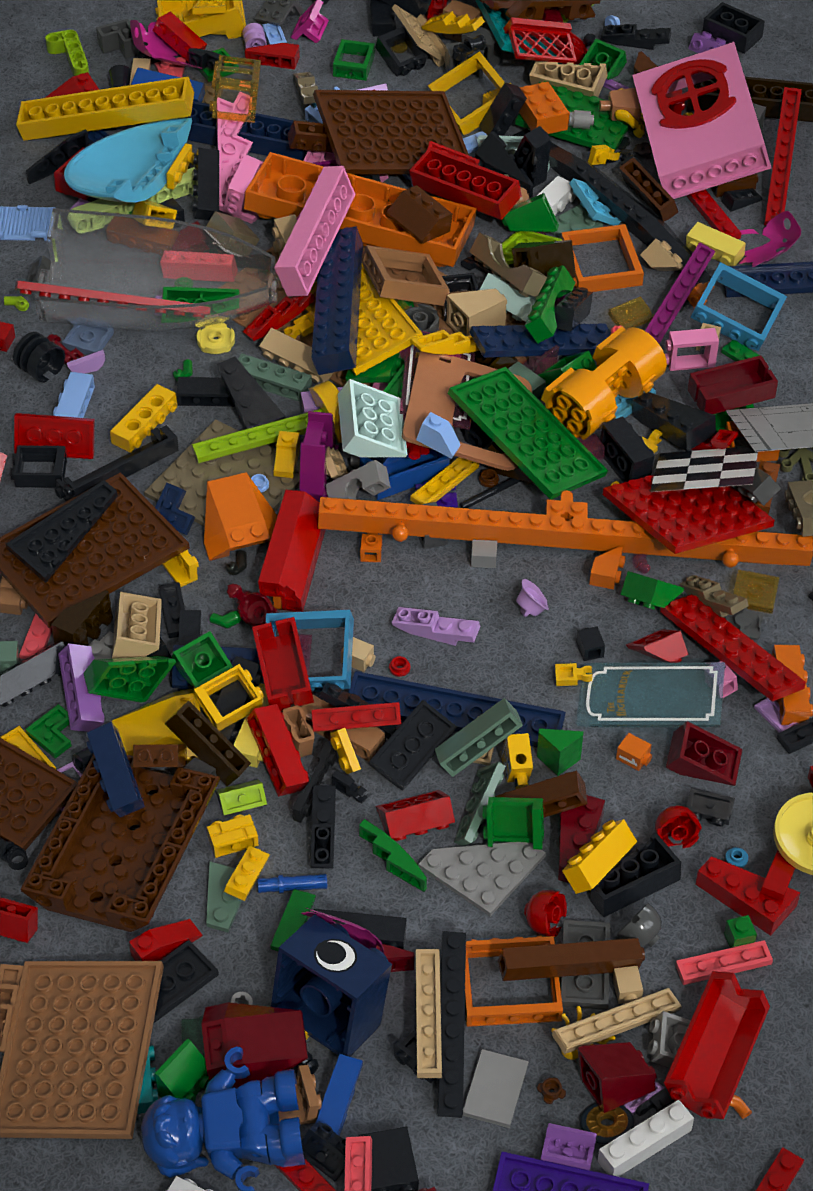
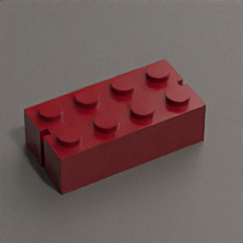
[688,355,778,414]

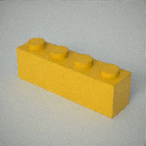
[562,819,637,894]

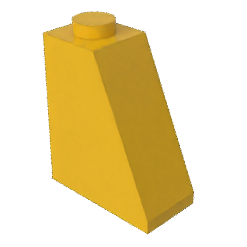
[132,200,177,228]

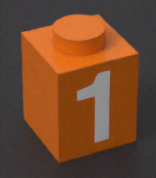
[616,733,652,771]

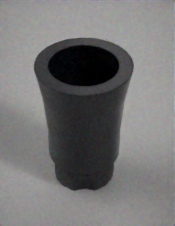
[108,65,131,88]

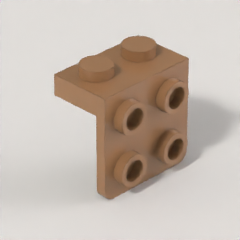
[278,1065,322,1125]

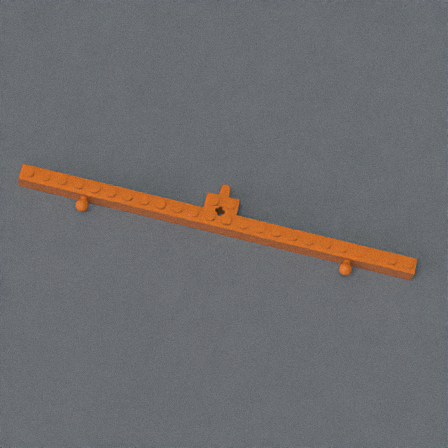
[318,490,813,568]

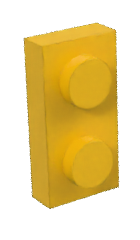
[330,728,361,774]

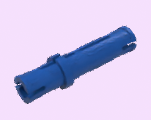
[257,874,327,894]

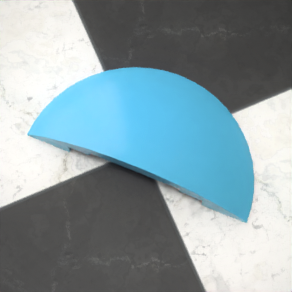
[64,118,192,203]

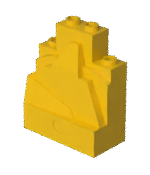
[155,0,246,39]

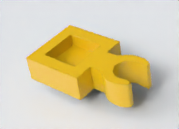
[283,312,314,339]
[555,663,592,686]

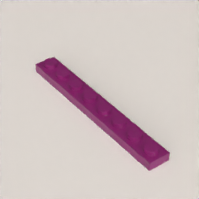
[645,242,716,344]

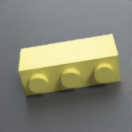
[686,222,746,266]

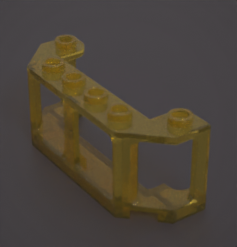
[209,55,261,123]

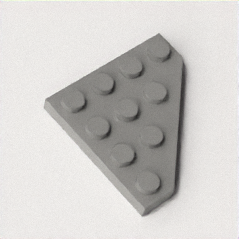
[418,842,546,917]

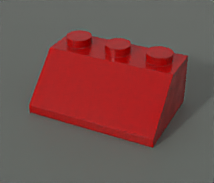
[376,790,455,841]

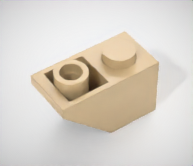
[640,239,684,271]

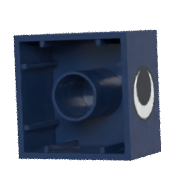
[271,914,392,1057]

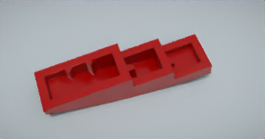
[243,292,316,341]
[760,850,796,901]

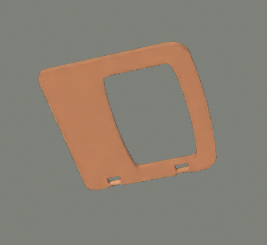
[402,351,532,471]

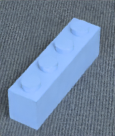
[53,372,95,418]

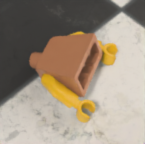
[599,88,645,138]

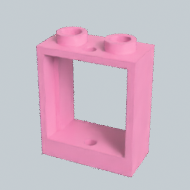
[223,156,260,216]
[665,328,719,371]

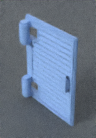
[0,205,56,241]

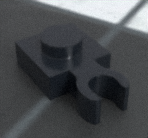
[332,770,367,803]

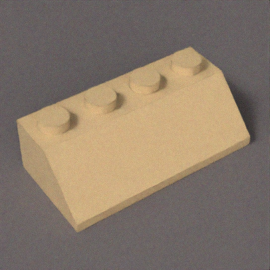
[112,592,162,659]

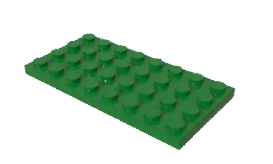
[447,367,608,500]

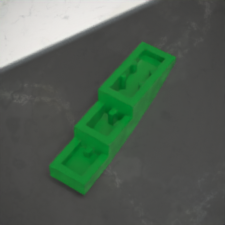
[359,819,427,892]

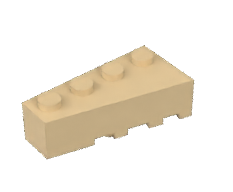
[529,61,607,97]

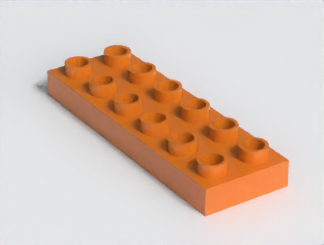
[244,152,477,267]

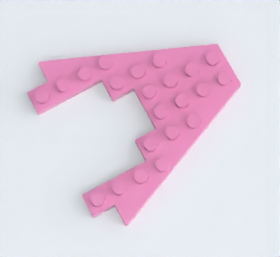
[216,92,336,224]

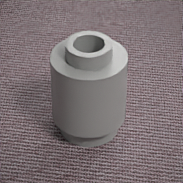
[568,110,594,129]

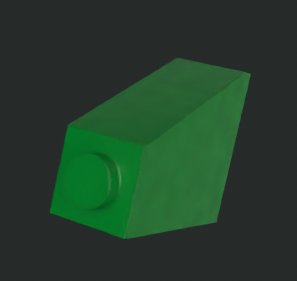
[502,193,559,232]

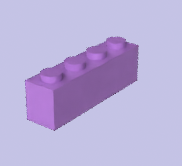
[58,644,104,732]

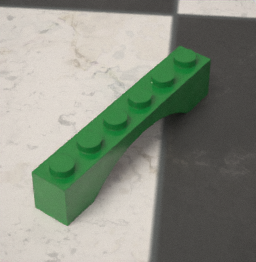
[525,265,576,344]

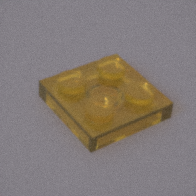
[733,569,779,613]

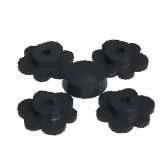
[606,137,652,165]

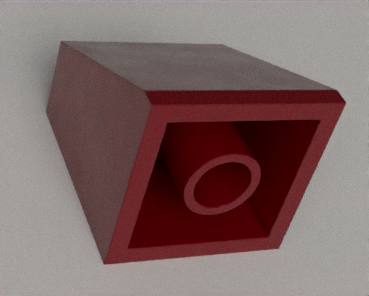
[578,1042,657,1113]

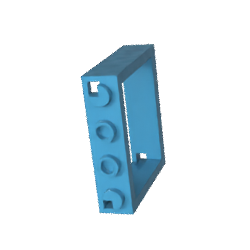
[690,262,787,351]
[261,610,354,692]

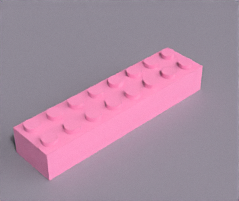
[274,166,355,296]

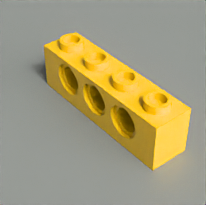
[110,384,178,452]

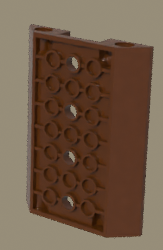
[21,754,220,932]

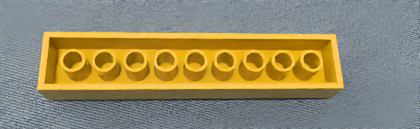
[16,76,194,141]

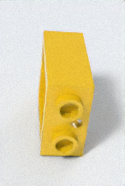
[194,664,264,731]

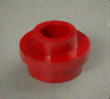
[389,656,411,677]

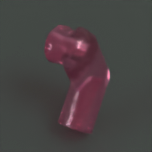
[633,554,651,574]

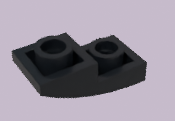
[188,48,224,73]

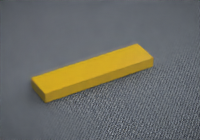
[410,457,479,505]

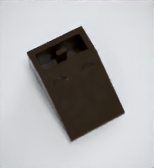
[512,240,576,278]
[51,590,113,647]

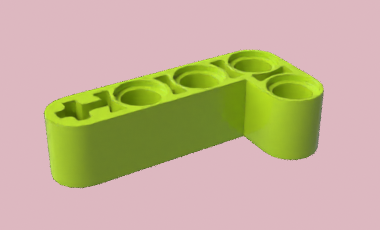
[45,30,89,76]

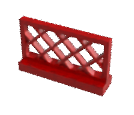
[504,17,577,64]

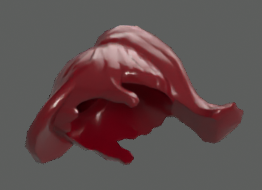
[227,583,278,627]

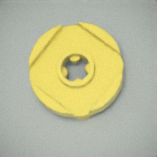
[197,322,235,354]

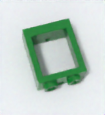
[333,39,375,81]
[537,350,597,387]

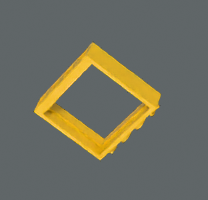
[428,51,505,135]

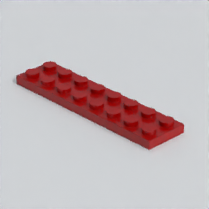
[660,594,806,702]

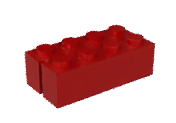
[252,617,314,711]

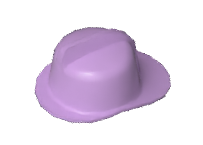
[516,579,549,617]

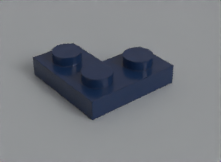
[155,482,195,535]

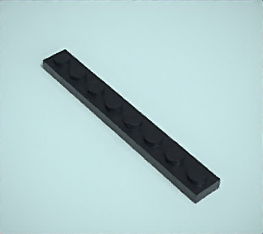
[437,931,466,1118]

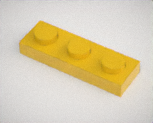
[167,143,194,190]
[224,845,270,901]

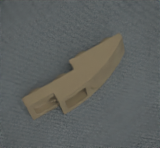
[679,575,749,617]

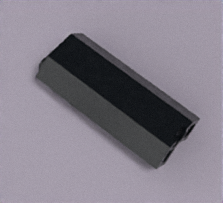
[55,425,179,501]

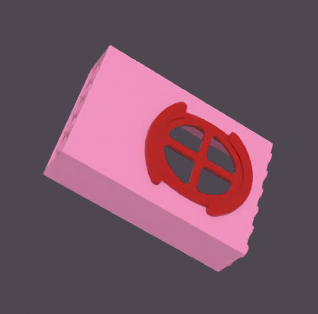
[632,42,771,199]

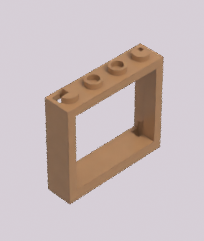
[362,245,450,306]

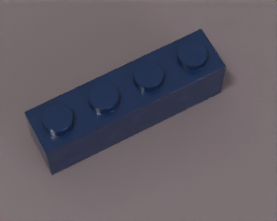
[86,722,145,818]

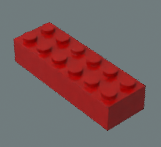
[409,147,522,220]

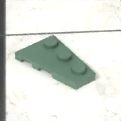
[206,861,242,933]

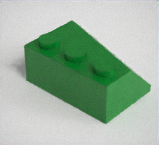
[83,656,176,703]

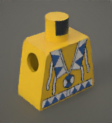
[501,733,533,789]

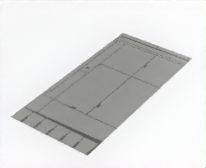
[726,403,813,452]

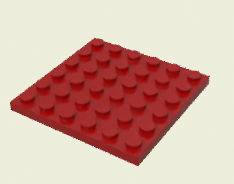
[602,475,775,554]

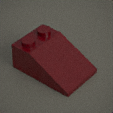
[666,721,742,786]

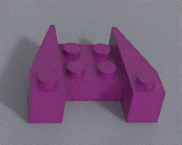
[299,411,340,502]

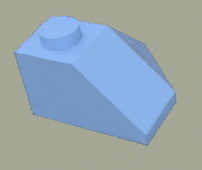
[416,412,461,459]

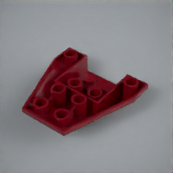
[201,1002,308,1089]

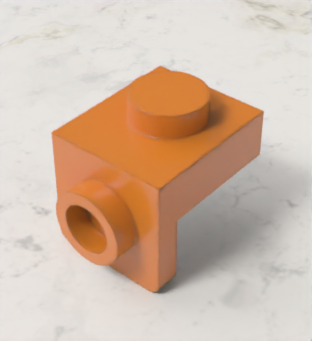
[687,281,715,308]

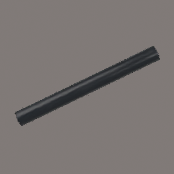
[459,478,522,508]

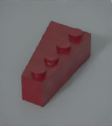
[558,795,605,883]

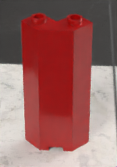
[258,490,326,612]
[664,971,770,1119]

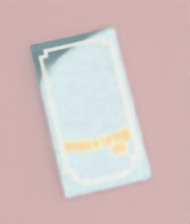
[576,662,726,727]

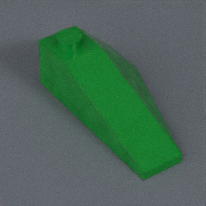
[161,287,239,323]

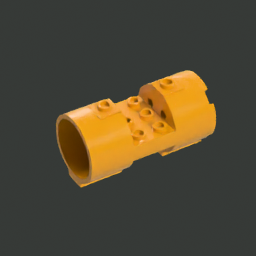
[541,326,667,440]

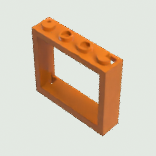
[561,224,644,292]
[465,935,563,1027]

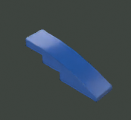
[316,1054,363,1136]

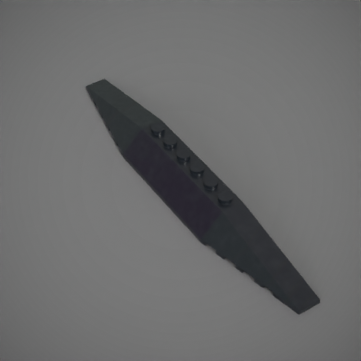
[512,129,712,285]

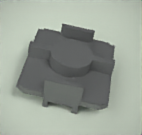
[725,607,763,640]

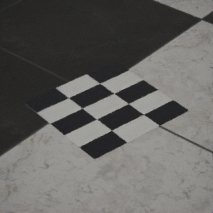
[650,446,758,492]

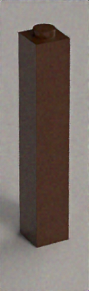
[498,938,645,981]

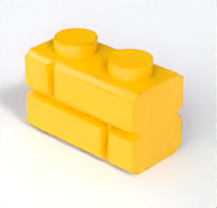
[206,814,259,858]

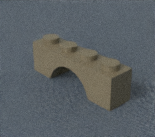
[784,480,813,537]

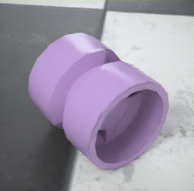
[242,23,267,48]

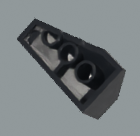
[26,129,89,184]
[475,131,533,198]

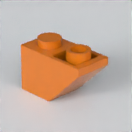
[589,546,626,590]

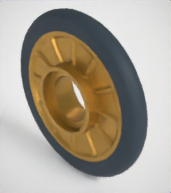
[580,1103,634,1145]

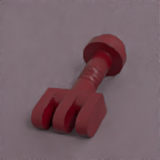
[47,334,84,366]

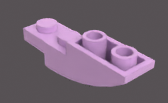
[392,607,480,646]

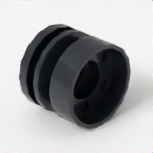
[13,331,65,383]

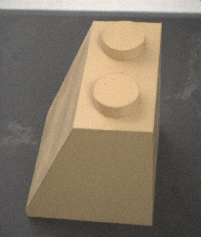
[446,288,507,336]

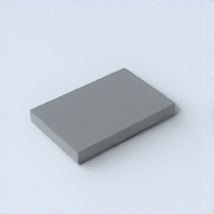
[463,1049,529,1128]

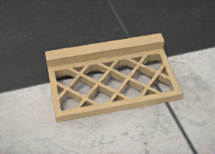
[392,4,445,67]

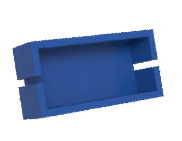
[360,449,450,500]

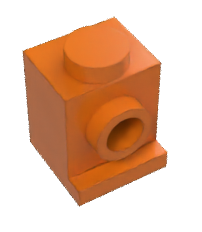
[360,533,382,562]

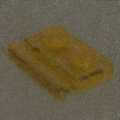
[608,296,654,329]

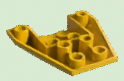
[112,688,201,764]

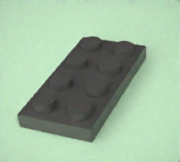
[561,920,610,1009]

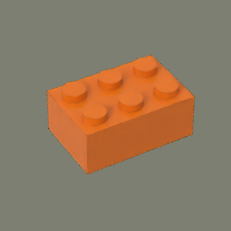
[519,82,570,134]

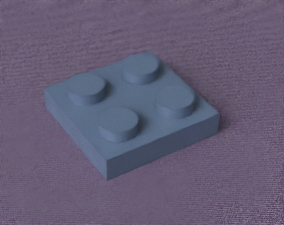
[62,318,114,355]

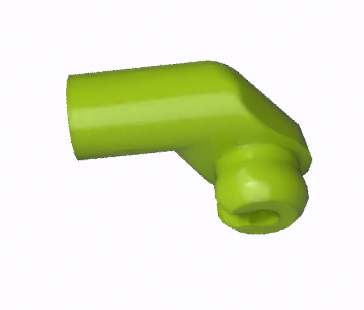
[4,296,29,311]

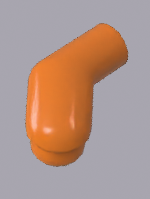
[729,1095,752,1119]

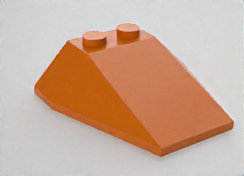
[204,472,278,561]

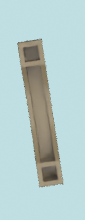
[469,232,547,297]

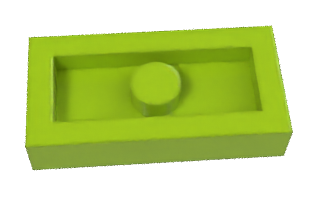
[216,779,267,815]

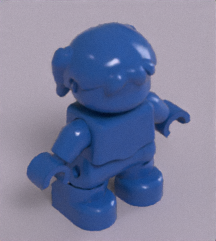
[141,1047,305,1191]

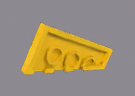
[192,0,226,17]

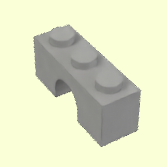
[326,460,391,500]

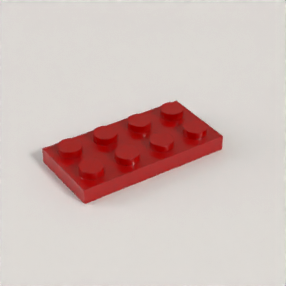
[14,413,95,459]

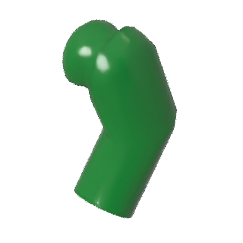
[173,359,193,381]
[210,611,241,628]

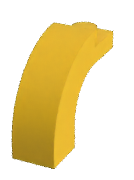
[308,381,342,443]

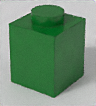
[724,915,757,948]

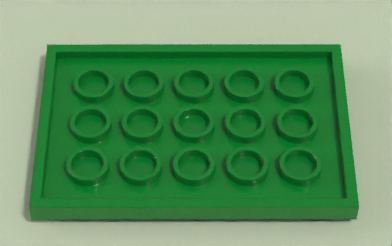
[515,81,630,153]

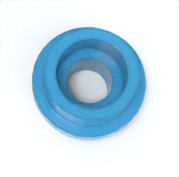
[725,848,748,868]

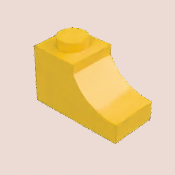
[273,431,300,478]

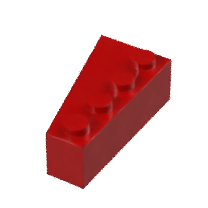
[695,856,800,936]

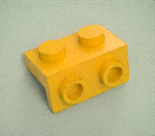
[162,550,199,587]

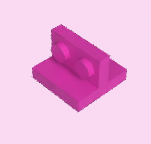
[290,0,329,43]

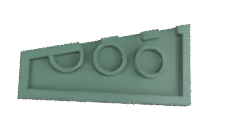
[454,762,506,846]

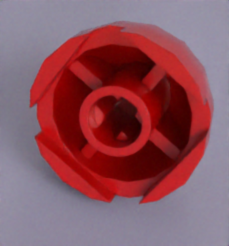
[655,805,702,848]
[524,890,567,937]

